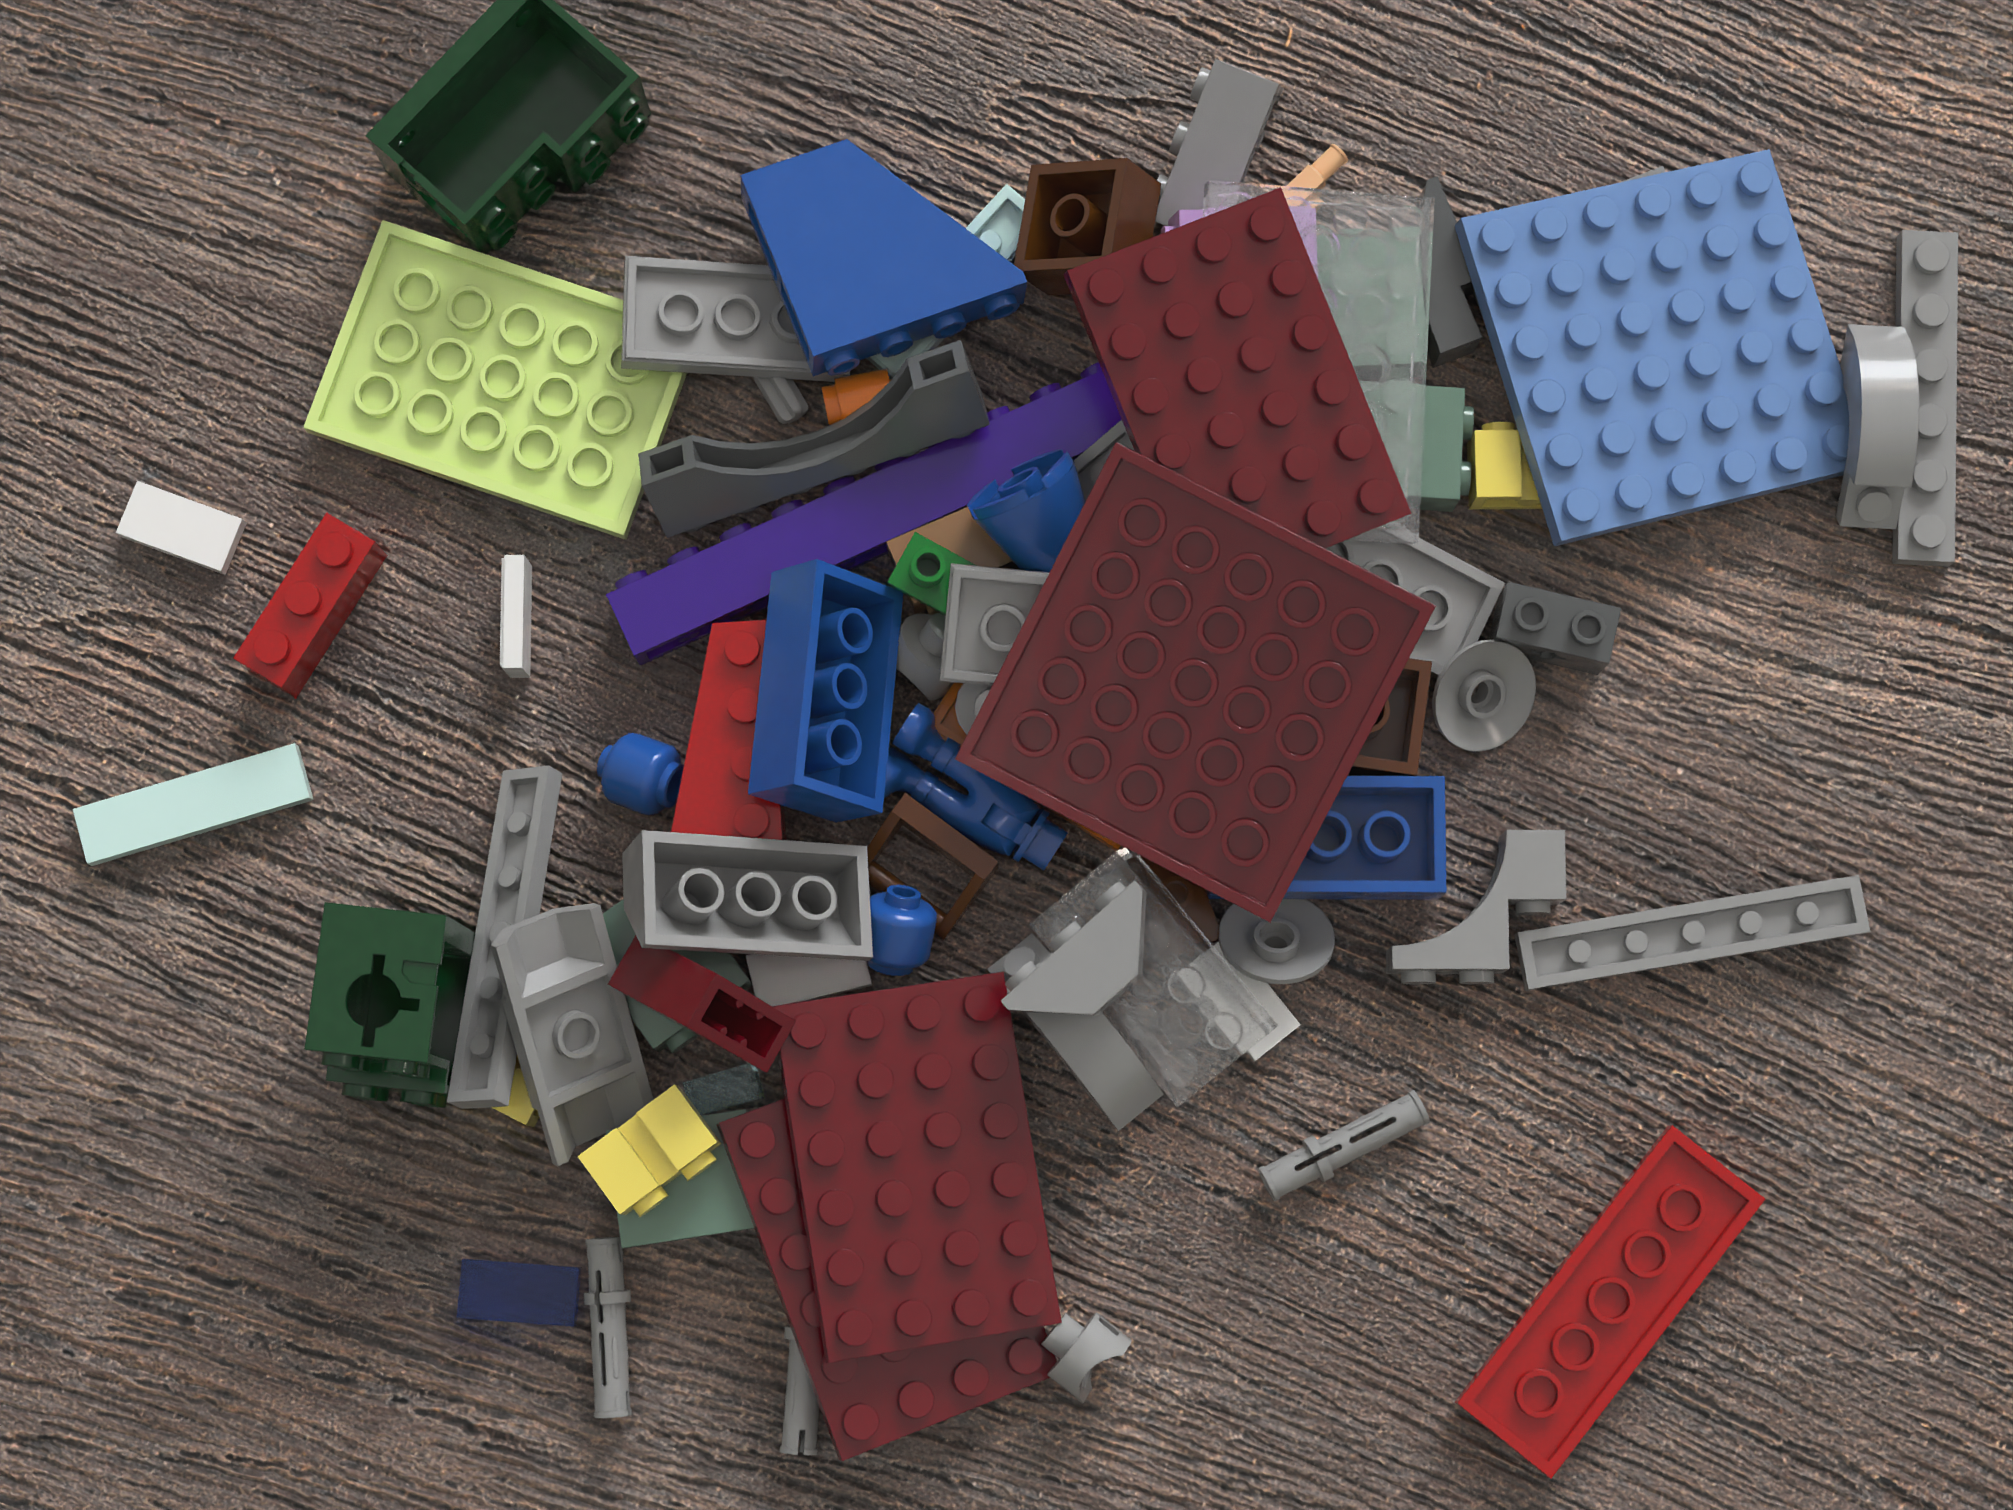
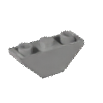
[1001,880,1147,1016]

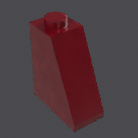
[608,935,796,1073]

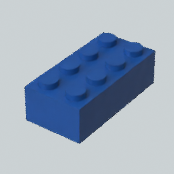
[748,559,904,823]
[1207,776,1447,900]

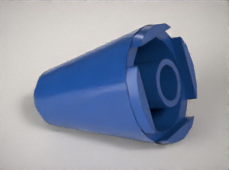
[967,449,1086,572]

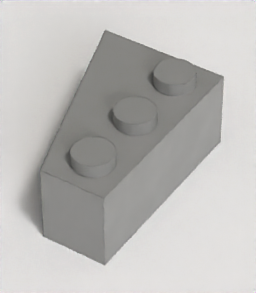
[1155,59,1284,226]

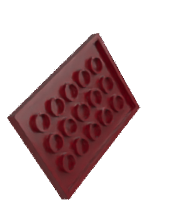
[1063,187,1412,549]
[773,972,1062,1363]
[716,1098,1057,1461]

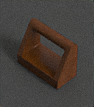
[867,793,999,940]

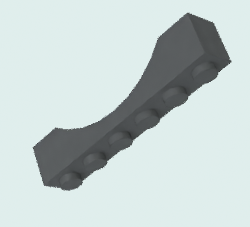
[638,340,990,538]

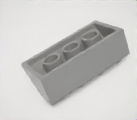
[622,830,873,961]

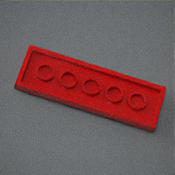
[1455,1125,1765,1479]

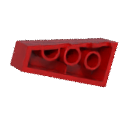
[671,620,786,840]

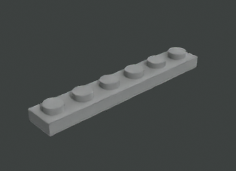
[1892,230,1958,567]
[447,765,562,1109]
[1514,875,1871,991]

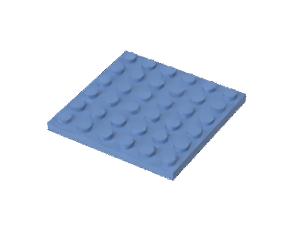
[1454,149,1849,547]

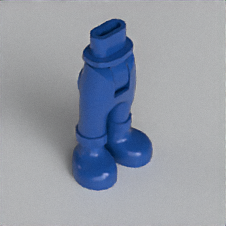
[884,703,1068,871]

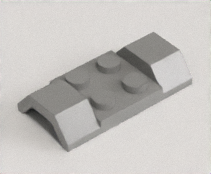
[491,903,654,1166]

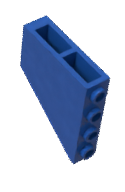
[740,139,1027,377]

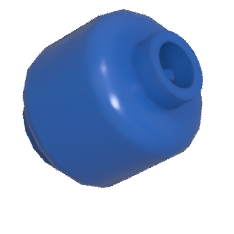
[597,733,684,815]
[868,885,937,976]

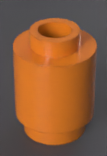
[821,368,892,425]

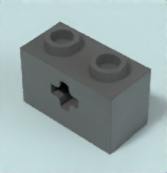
[1489,582,1621,675]

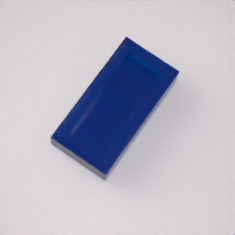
[457,1259,582,1327]

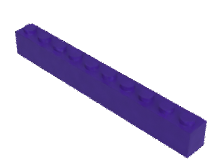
[606,362,1122,666]

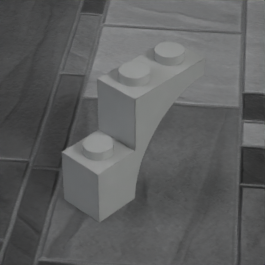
[1386,830,1567,985]

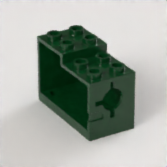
[365,0,651,254]
[304,902,475,1108]

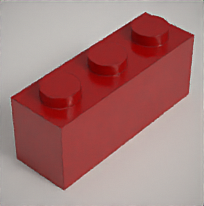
[233,512,388,699]

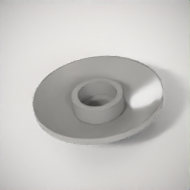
[1432,640,1536,751]
[1218,899,1335,984]

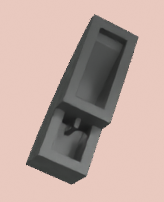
[1413,176,1482,368]

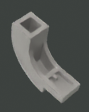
[1836,324,1919,529]
[987,933,1164,1131]

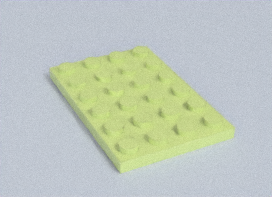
[303,220,687,540]

